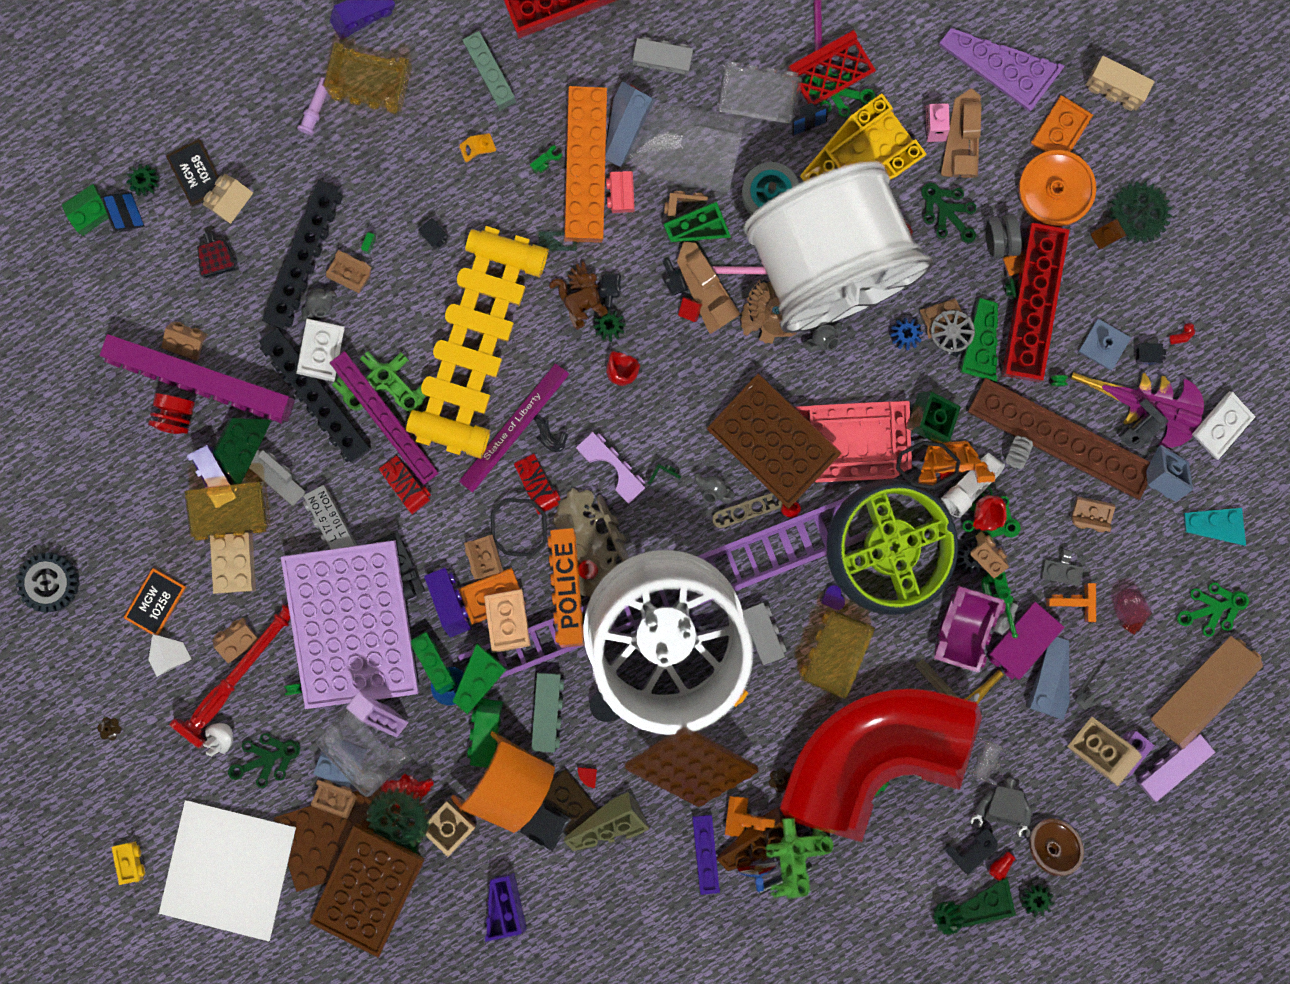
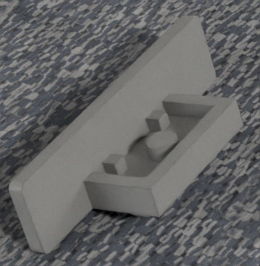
[249,450,305,506]

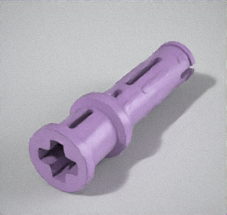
[297,77,332,135]

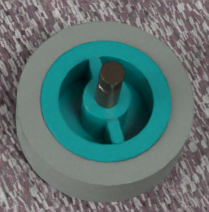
[742,162,799,215]

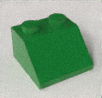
[62,184,109,236]

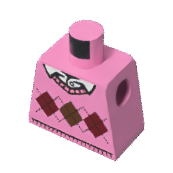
[926,104,950,142]

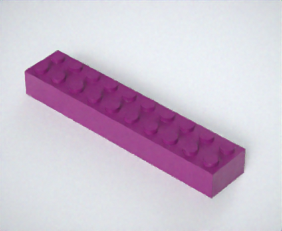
[99,334,295,424]

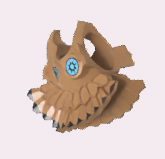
[740,279,798,344]

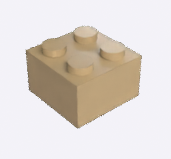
[203,174,253,224]
[420,800,477,857]

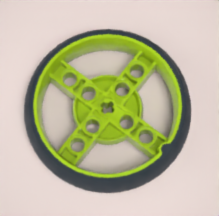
[826,479,958,615]

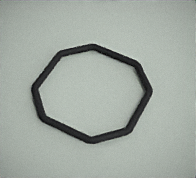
[896,441,961,489]
[491,498,547,557]

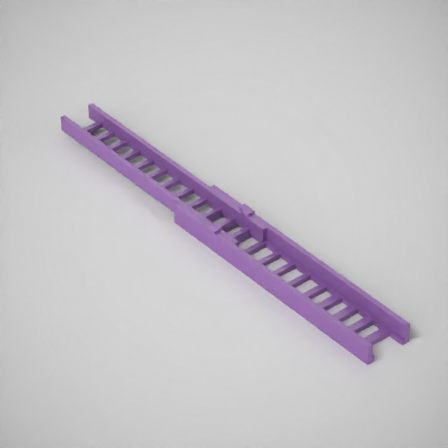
[458,496,867,679]

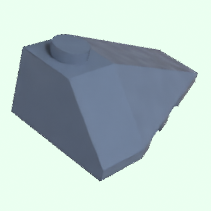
[605,81,656,167]
[1027,637,1070,720]

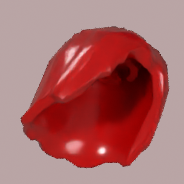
[606,351,640,386]
[973,495,1007,531]

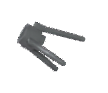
[1074,667,1116,711]

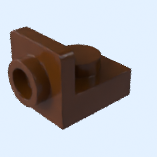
[1091,219,1126,250]

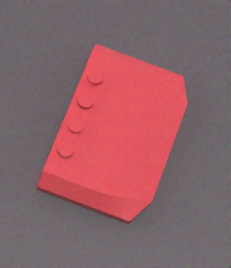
[794,401,912,483]

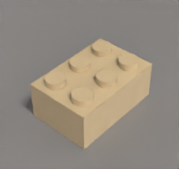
[1085,56,1155,111]
[210,533,256,594]
[1067,717,1143,787]

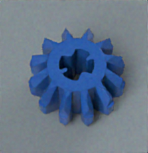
[890,318,923,351]

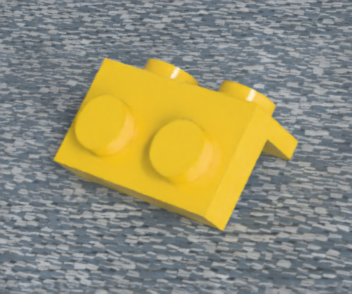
[111,841,145,885]

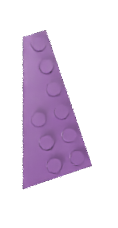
[939,28,1065,112]

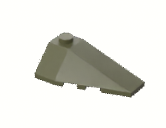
[563,792,650,851]

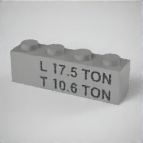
[303,485,357,549]

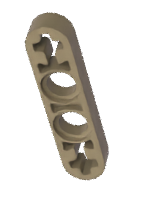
[712,493,783,528]

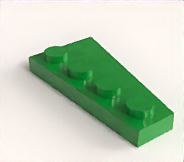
[959,298,998,382]

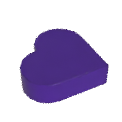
[821,585,845,610]

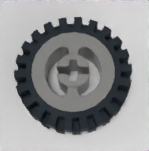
[16,553,80,613]

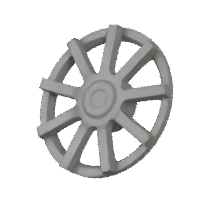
[931,310,975,352]

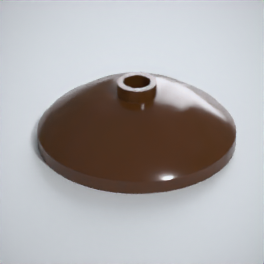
[1029,819,1084,876]

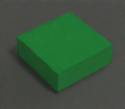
[361,232,377,255]

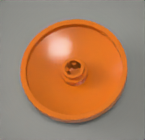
[1018,150,1096,227]

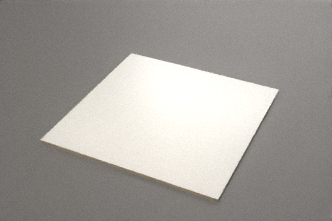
[159,800,296,941]

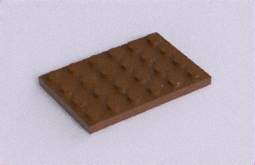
[706,373,842,509]
[624,726,759,807]
[273,781,401,892]
[309,824,425,958]

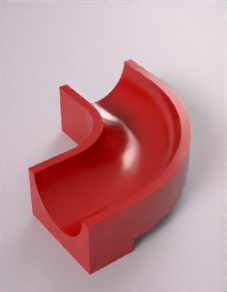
[780,689,982,842]

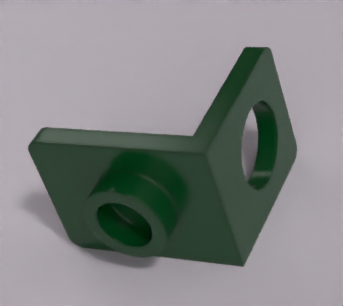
[1004,278,1018,301]
[648,464,681,486]

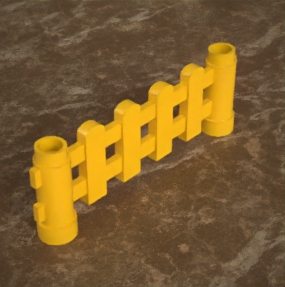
[406,226,549,459]

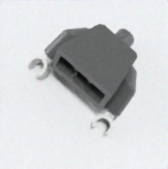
[971,779,1032,837]

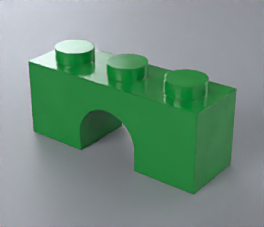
[411,632,458,695]

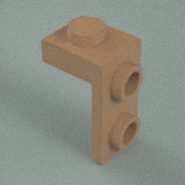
[664,191,708,220]

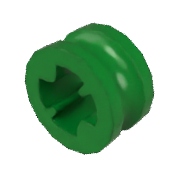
[1051,375,1068,387]
[284,684,302,695]

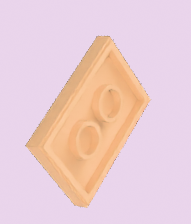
[484,589,531,653]

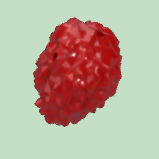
[381,774,434,812]

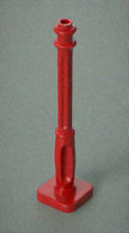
[169,604,291,748]

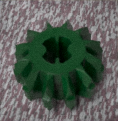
[126,164,160,197]
[593,309,626,342]
[1020,884,1054,917]
[932,901,966,935]

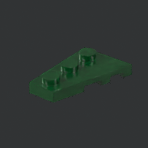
[959,877,1016,927]

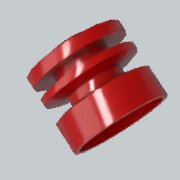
[148,393,195,434]

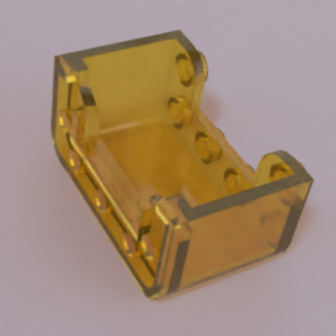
[324,42,412,114]
[184,482,271,541]
[799,609,875,699]

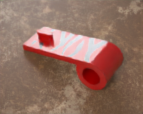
[514,454,561,515]
[379,455,431,515]

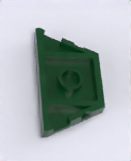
[213,418,271,486]

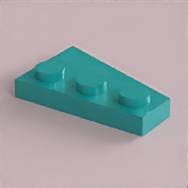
[1183,508,1246,546]

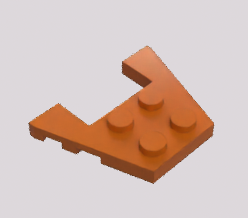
[919,441,995,485]

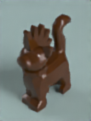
[549,261,608,330]

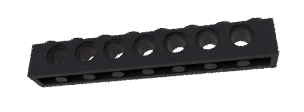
[262,180,343,331]
[259,328,371,464]

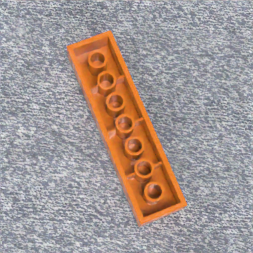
[564,86,607,243]

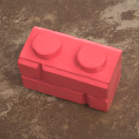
[606,171,635,213]

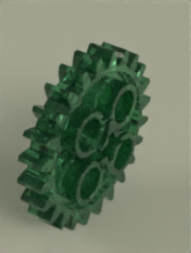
[1109,181,1172,244]
[366,788,431,849]

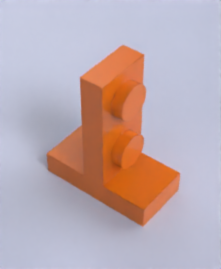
[1046,583,1096,622]
[725,796,775,836]

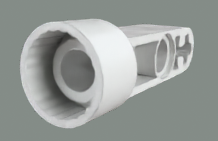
[940,453,1005,518]

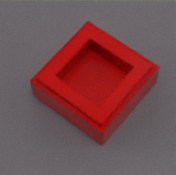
[678,297,702,322]

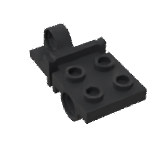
[367,531,425,600]

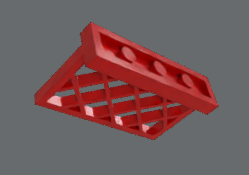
[787,30,876,106]

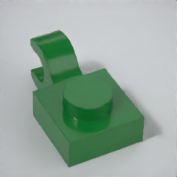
[530,145,563,174]

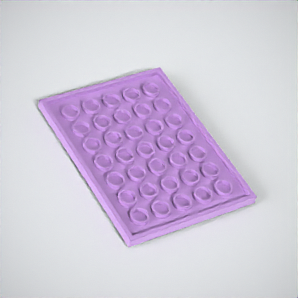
[281,540,419,709]

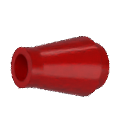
[988,852,1015,881]

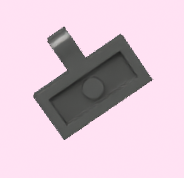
[1041,550,1084,586]

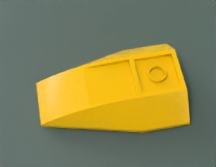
[800,93,927,183]

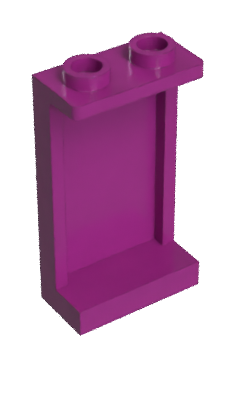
[988,602,1065,680]

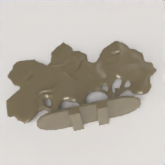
[552,488,629,598]

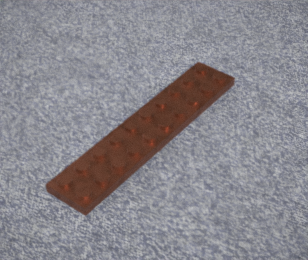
[967,378,1150,500]

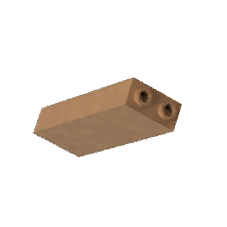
[1151,636,1263,749]

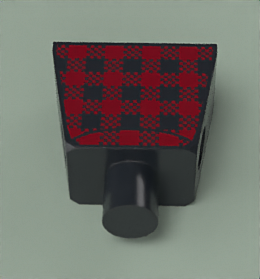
[197,231,239,279]

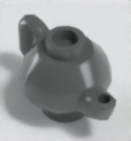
[301,288,337,321]
[803,323,843,353]
[694,474,734,504]

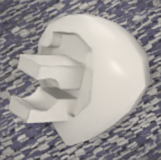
[203,723,233,757]

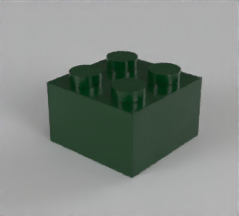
[907,391,961,443]

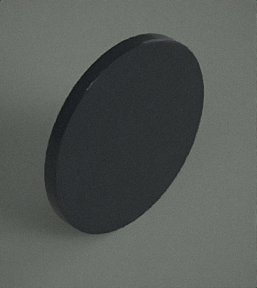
[590,690,622,722]

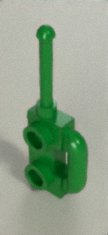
[981,572,1018,638]

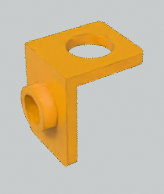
[459,134,496,162]

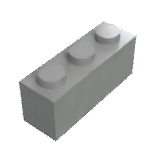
[633,37,693,75]
[742,603,787,665]

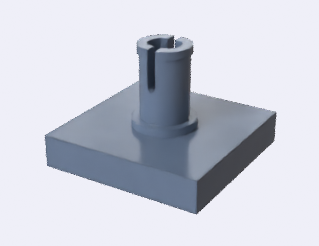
[1078,319,1131,371]

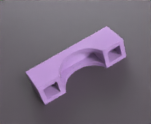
[576,432,645,504]

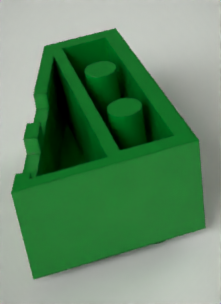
[662,202,731,243]
[453,644,508,714]
[467,698,503,768]

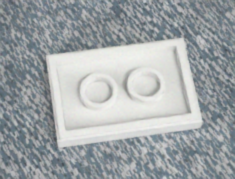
[296,319,344,382]
[1192,391,1255,460]

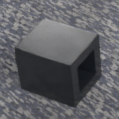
[418,218,449,250]
[1136,343,1166,365]

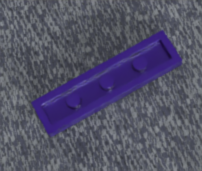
[693,814,720,895]

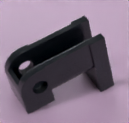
[1118,396,1168,449]
[943,827,998,876]

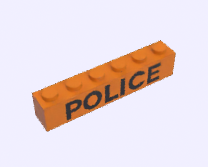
[548,528,585,648]

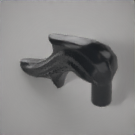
[533,415,569,452]

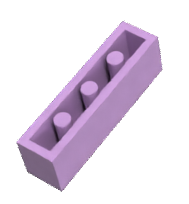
[346,692,409,738]
[1137,734,1215,802]

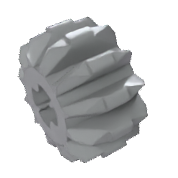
[1006,435,1033,469]

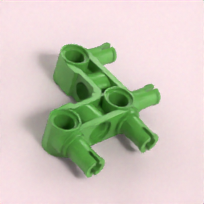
[332,351,426,413]
[766,818,833,898]

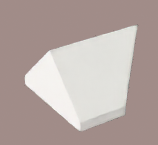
[148,634,192,677]

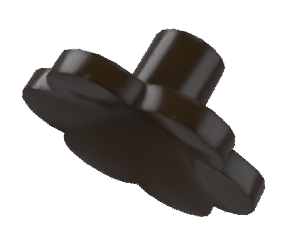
[97,717,122,741]
[769,768,791,792]

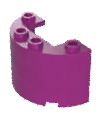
[934,585,1006,673]

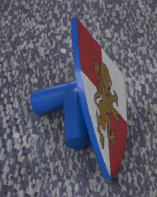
[737,862,776,892]

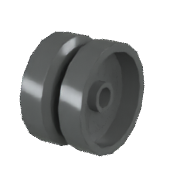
[985,213,1021,259]

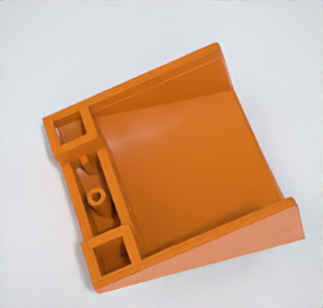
[451,731,555,833]

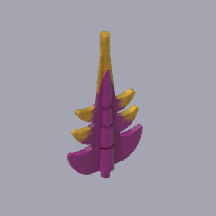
[1071,372,1204,448]

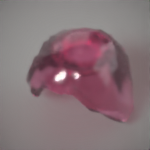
[1114,588,1152,625]

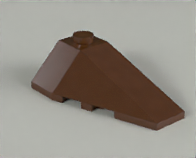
[716,807,799,871]

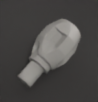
[993,603,1019,637]

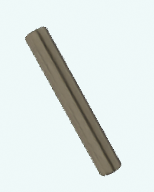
[915,659,959,698]

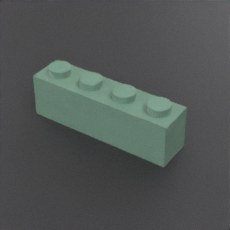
[463,31,516,111]
[532,673,564,753]

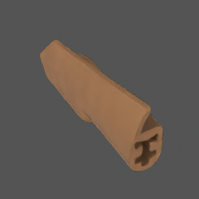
[941,88,981,178]
[677,242,741,334]

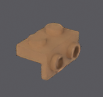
[326,250,371,293]
[919,298,964,338]
[161,322,208,361]
[1071,496,1115,532]
[970,531,1009,578]
[464,535,503,580]
[212,618,259,663]
[311,780,357,819]

